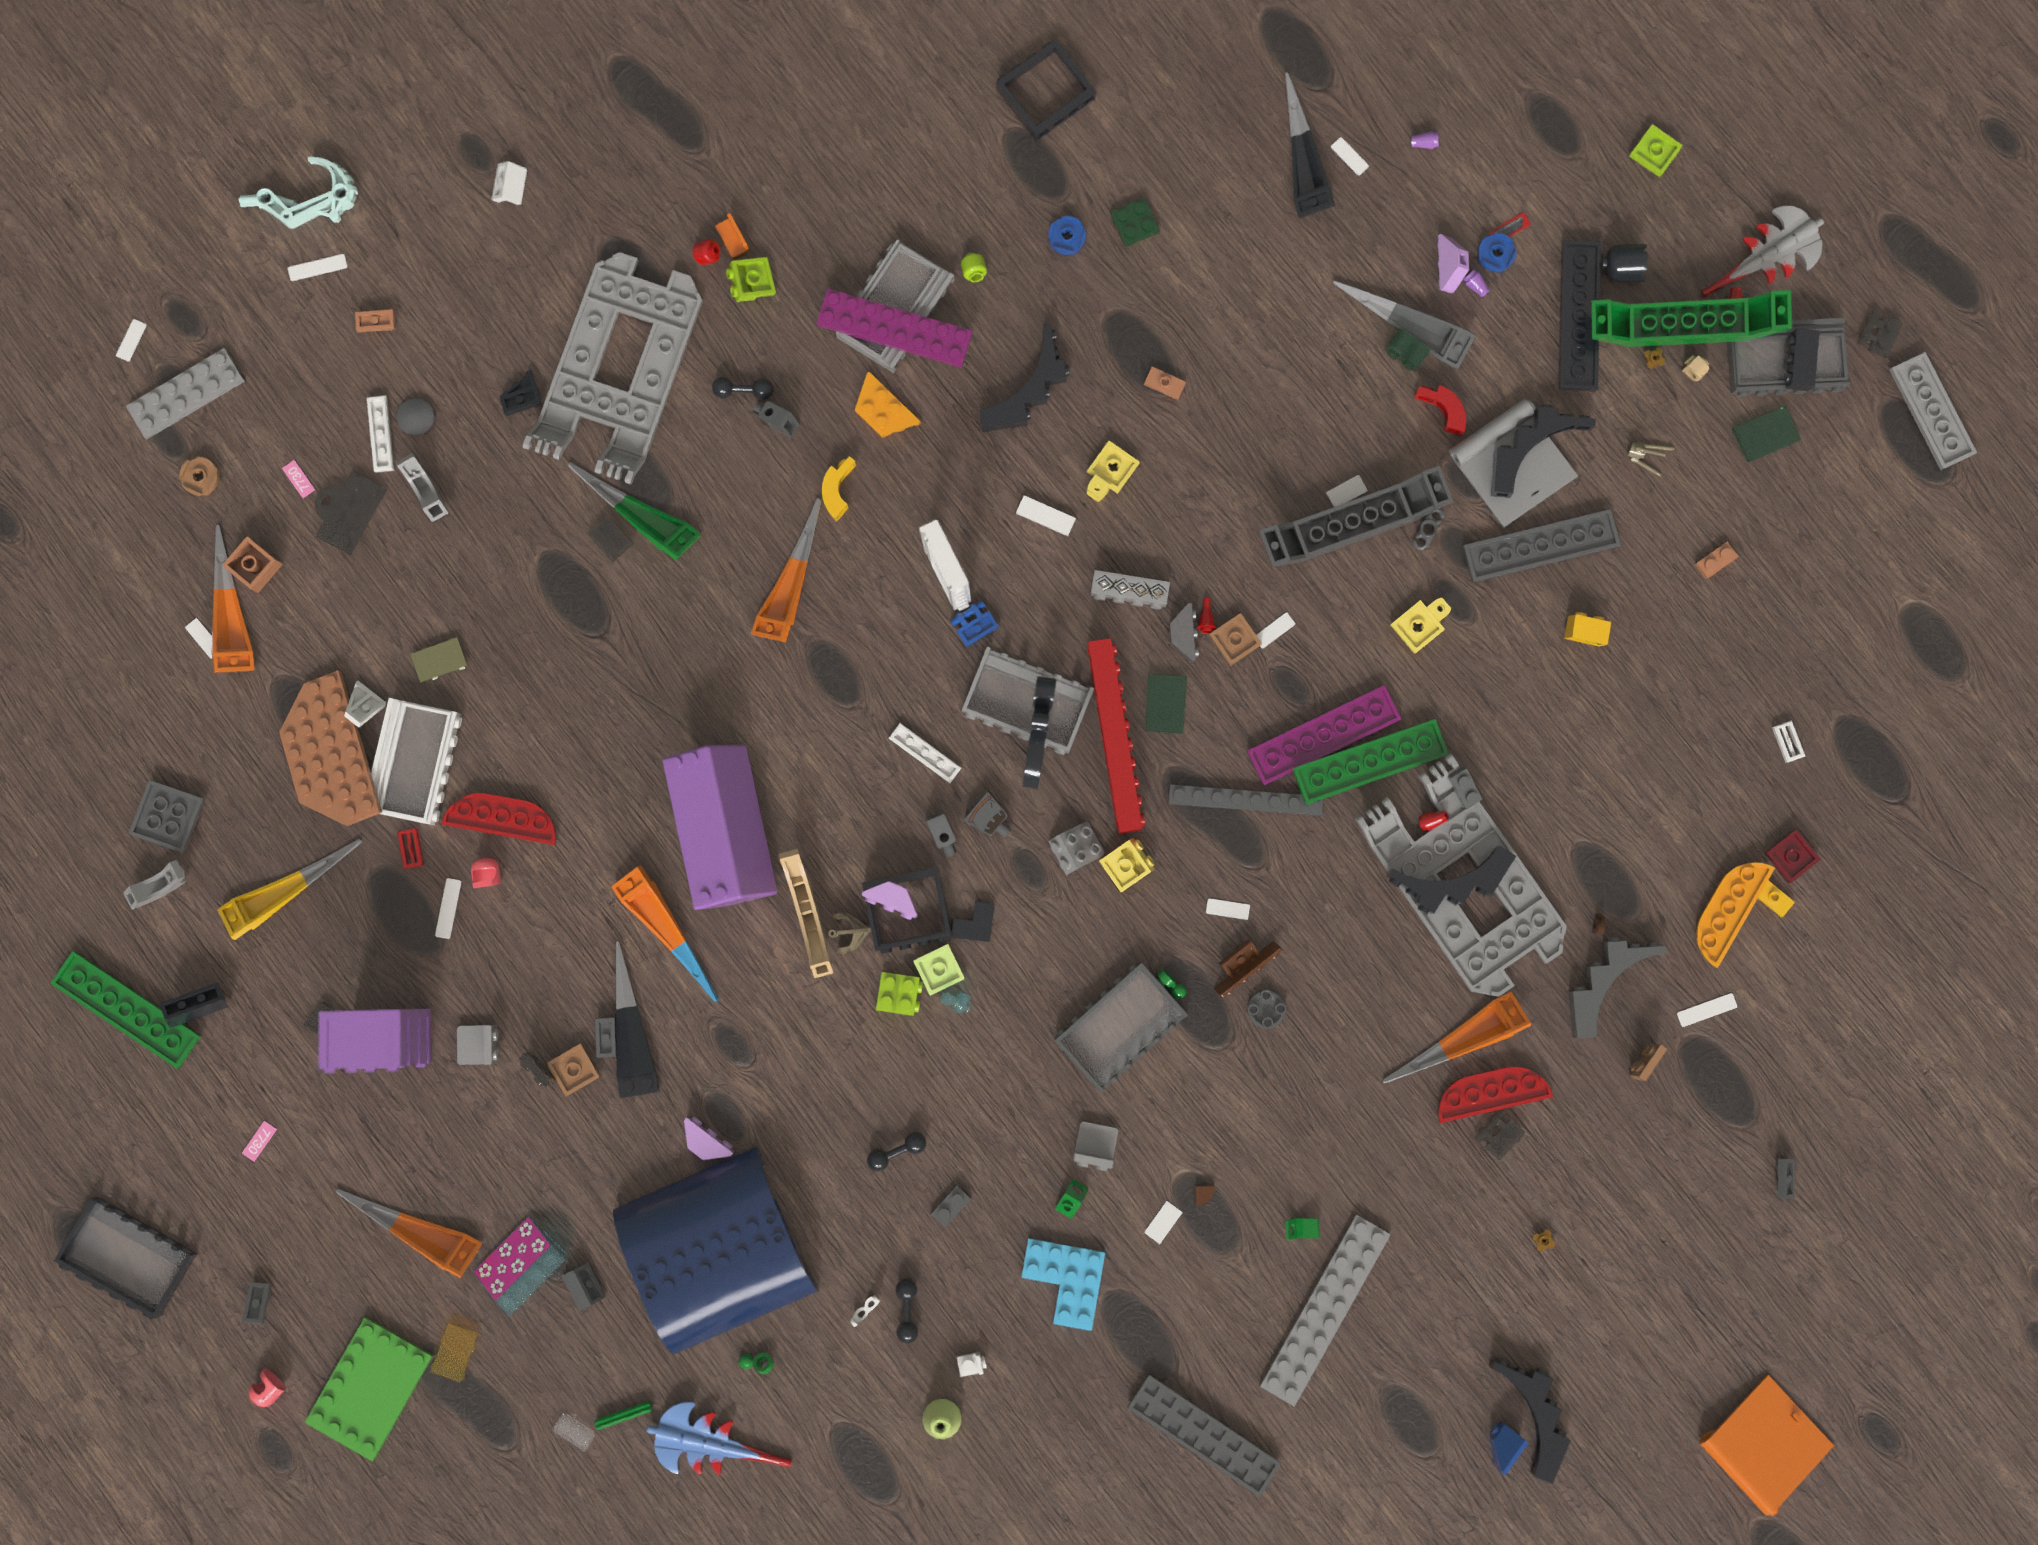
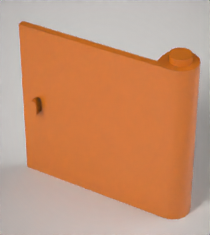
[1699,1375,1834,1516]

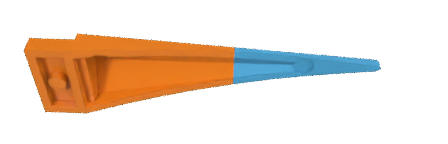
[611,865,719,1002]

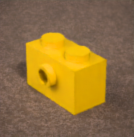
[1564,612,1611,647]

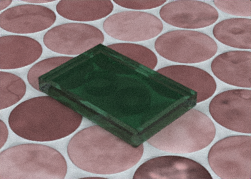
[1732,406,1801,463]
[1145,674,1187,734]

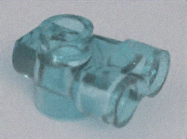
[939,991,972,1015]

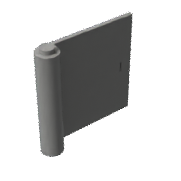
[1449,399,1578,528]

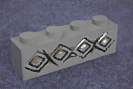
[1090,570,1170,610]

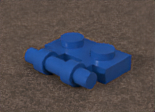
[949,600,999,647]

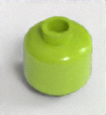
[961,253,987,282]

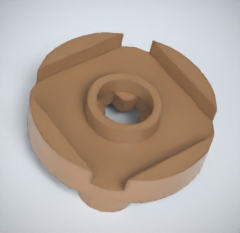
[179,457,220,496]

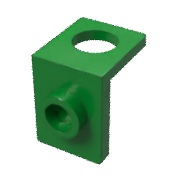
[1055,1179,1089,1219]
[1285,1218,1320,1240]

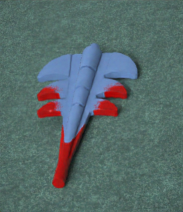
[647,1401,792,1475]

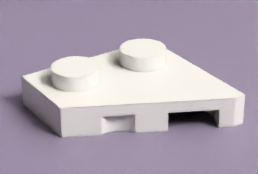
[344,681,386,727]

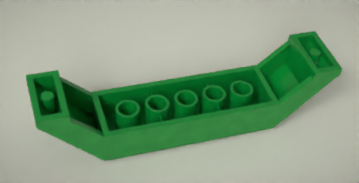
[1591,290,1792,347]

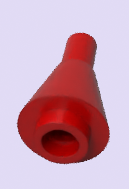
[1197,598,1216,634]

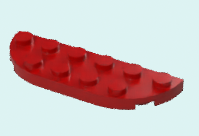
[441,793,556,845]
[1438,1067,1553,1123]

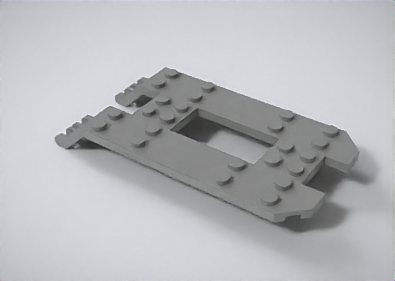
[523,252,703,484]
[1355,754,1567,997]

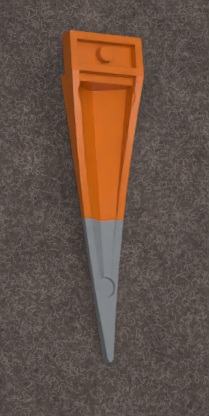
[751,497,822,643]
[211,525,255,673]
[1383,991,1531,1083]
[336,1189,482,1278]

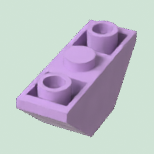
[1437,234,1469,294]
[862,881,918,920]
[684,1116,735,1160]

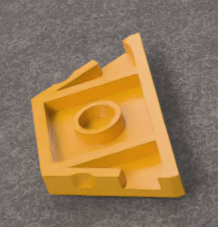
[855,372,921,438]

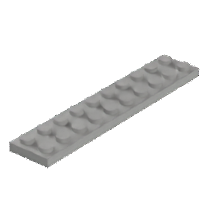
[1260,1214,1391,1407]

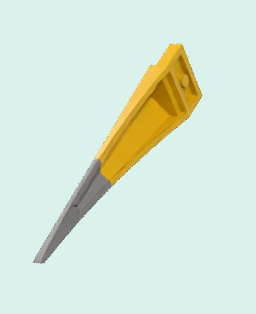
[217,839,362,940]

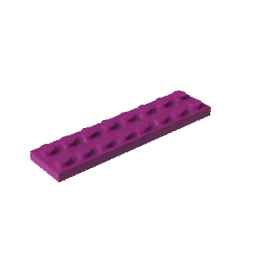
[816,288,973,368]
[1247,685,1401,786]

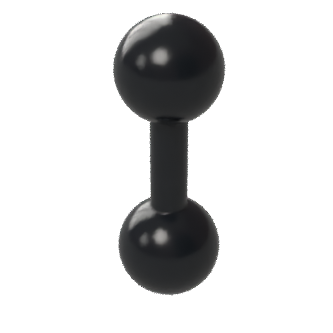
[712,377,774,400]
[867,1132,926,1172]
[895,1279,918,1344]

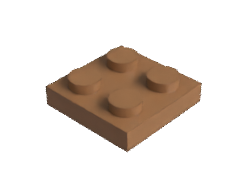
[1209,613,1262,666]
[547,1043,601,1097]
[1629,1043,1667,1081]

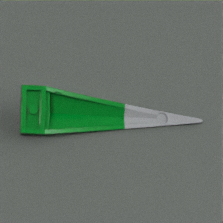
[568,462,701,561]

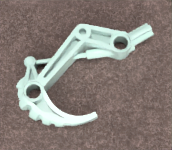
[239,157,358,229]

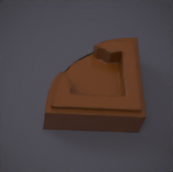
[1592,914,1606,934]
[1195,1185,1215,1206]

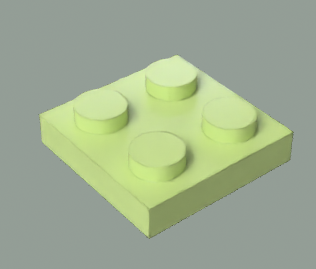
[914,944,965,996]

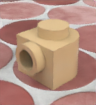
[1682,355,1709,382]

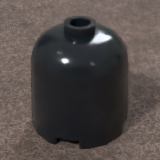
[1602,244,1648,282]

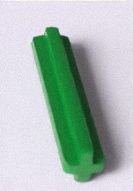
[595,1401,652,1430]

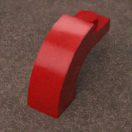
[1414,385,1466,436]

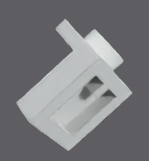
[957,1352,987,1377]

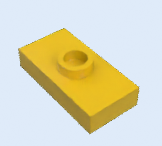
[1758,880,1795,917]

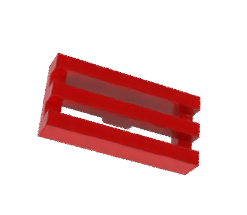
[397,828,424,869]

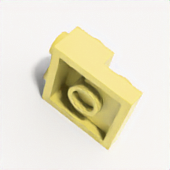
[1100,838,1155,892]

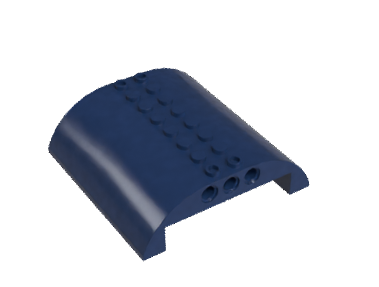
[613,1147,818,1354]

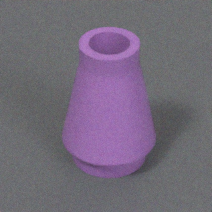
[1412,130,1439,149]
[1463,269,1490,298]

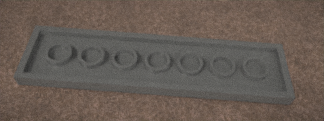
[1462,509,1621,583]

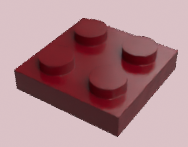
[1764,829,1821,883]

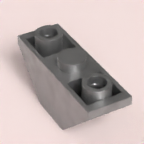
[1169,603,1199,663]

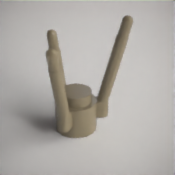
[1627,442,1674,477]

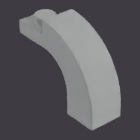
[396,453,448,522]
[123,860,186,910]

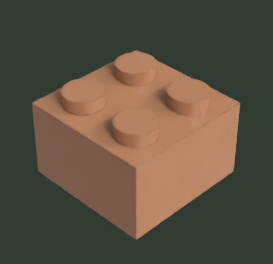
[222,536,283,593]

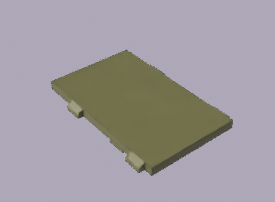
[410,637,468,683]

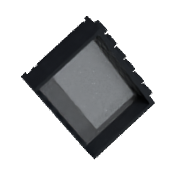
[54,1197,197,1319]

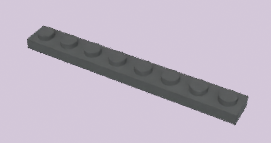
[1168,785,1323,816]

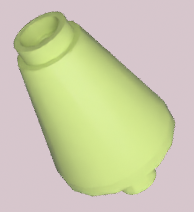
[922,1399,962,1439]

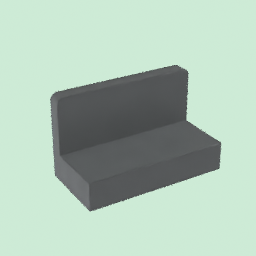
[562,1262,605,1311]

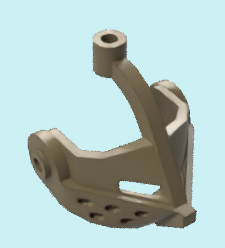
[829,912,871,954]

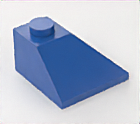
[1490,1421,1528,1475]

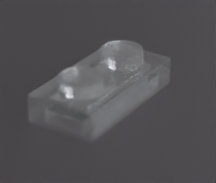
[552,1413,597,1452]

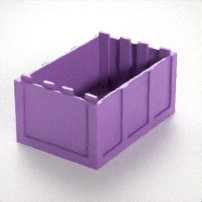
[319,1009,431,1073]

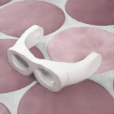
[850,1295,880,1327]

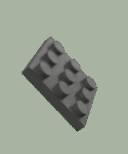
[128,780,205,853]

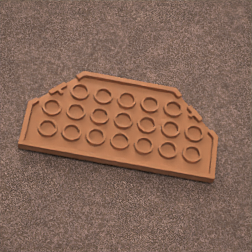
[279,670,382,826]

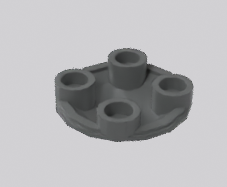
[396,398,436,437]
[1247,990,1286,1029]

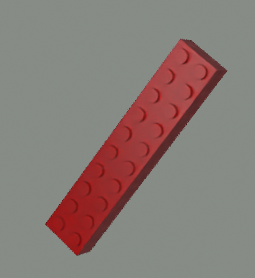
[1087,638,1145,835]

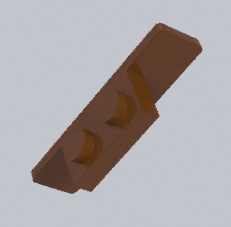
[1214,939,1282,998]

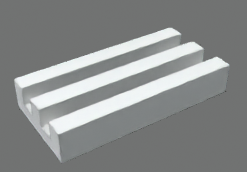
[1772,720,1805,763]

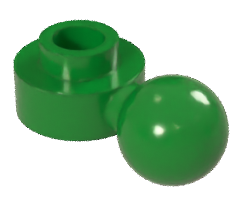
[1157,969,1187,999]
[738,1352,774,1374]

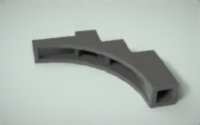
[1569,937,1667,1038]

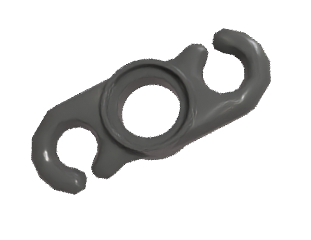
[1412,509,1444,550]

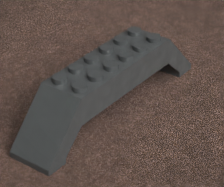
[1259,465,1453,567]

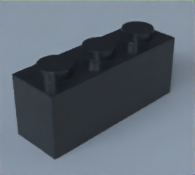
[1784,328,1820,391]
[159,982,228,1028]

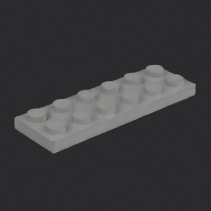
[126,348,245,439]
[1889,352,1977,470]

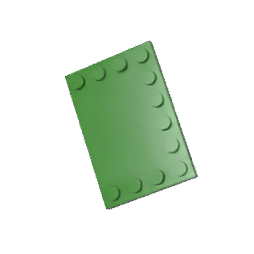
[305,1317,434,1461]

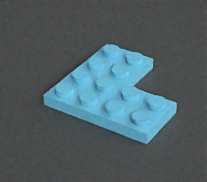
[1021,1238,1105,1331]

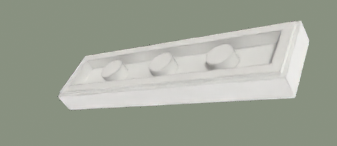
[367,395,394,473]
[889,723,962,783]

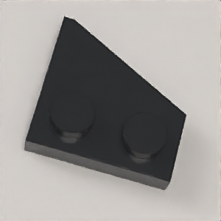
[500,370,542,416]

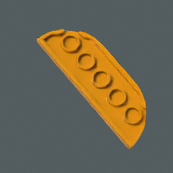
[1696,863,1775,968]

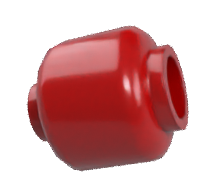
[692,239,721,265]

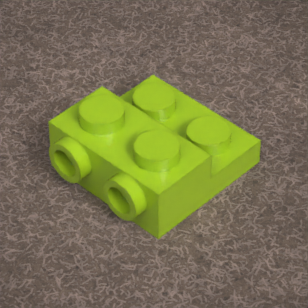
[726,257,776,302]
[876,972,923,1016]

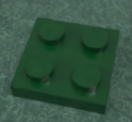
[1110,197,1160,247]

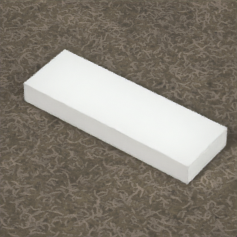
[1016,496,1076,536]

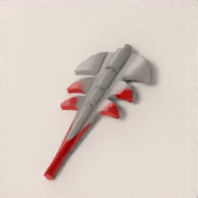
[1701,206,1824,298]

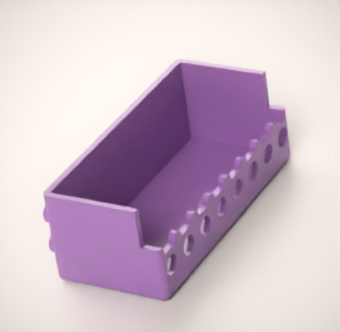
[663,744,777,910]

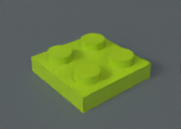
[1629,124,1683,177]

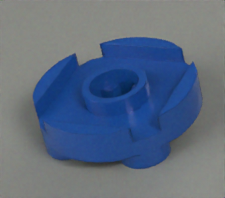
[1048,216,1086,255]
[1478,233,1517,272]

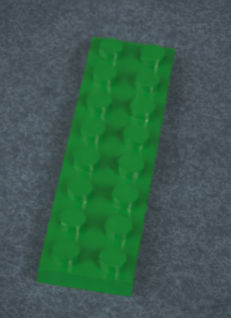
[1292,719,1449,805]
[50,951,201,1069]

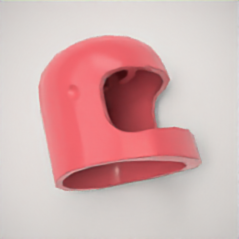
[471,858,501,888]
[248,1368,286,1407]

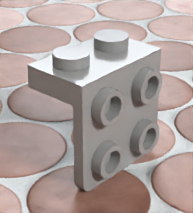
[1048,822,1104,875]
[457,1025,499,1065]
[1073,1122,1118,1171]

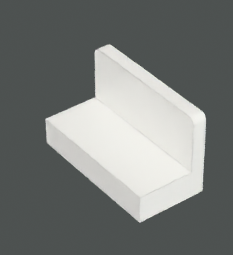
[492,161,527,205]

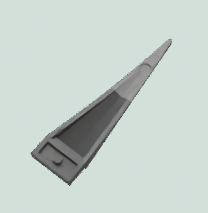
[1334,281,1476,369]

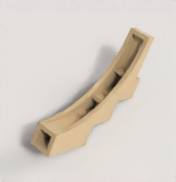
[779,849,833,978]

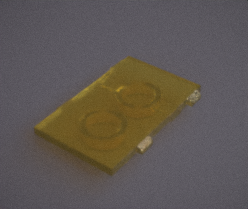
[430,1323,478,1382]

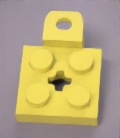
[1087,441,1140,502]
[1390,598,1451,654]

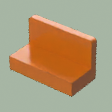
[715,213,750,260]

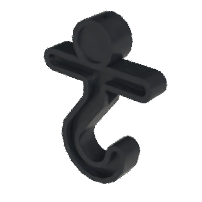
[1023,676,1057,789]

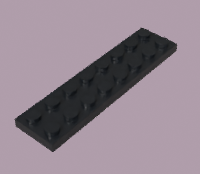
[1559,240,1601,391]

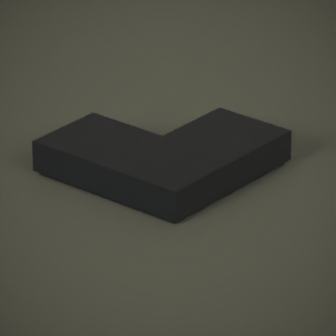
[951,902,994,942]

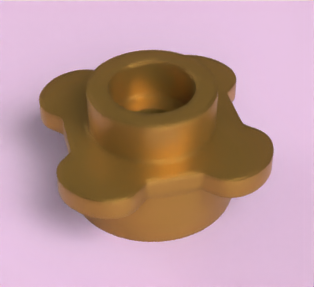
[1644,348,1665,368]
[1533,1229,1555,1252]

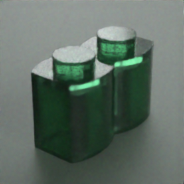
[1385,328,1431,371]

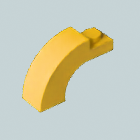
[822,456,856,522]

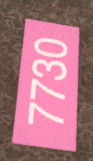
[282,460,315,498]
[242,1121,277,1162]

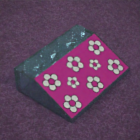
[473,1215,570,1316]

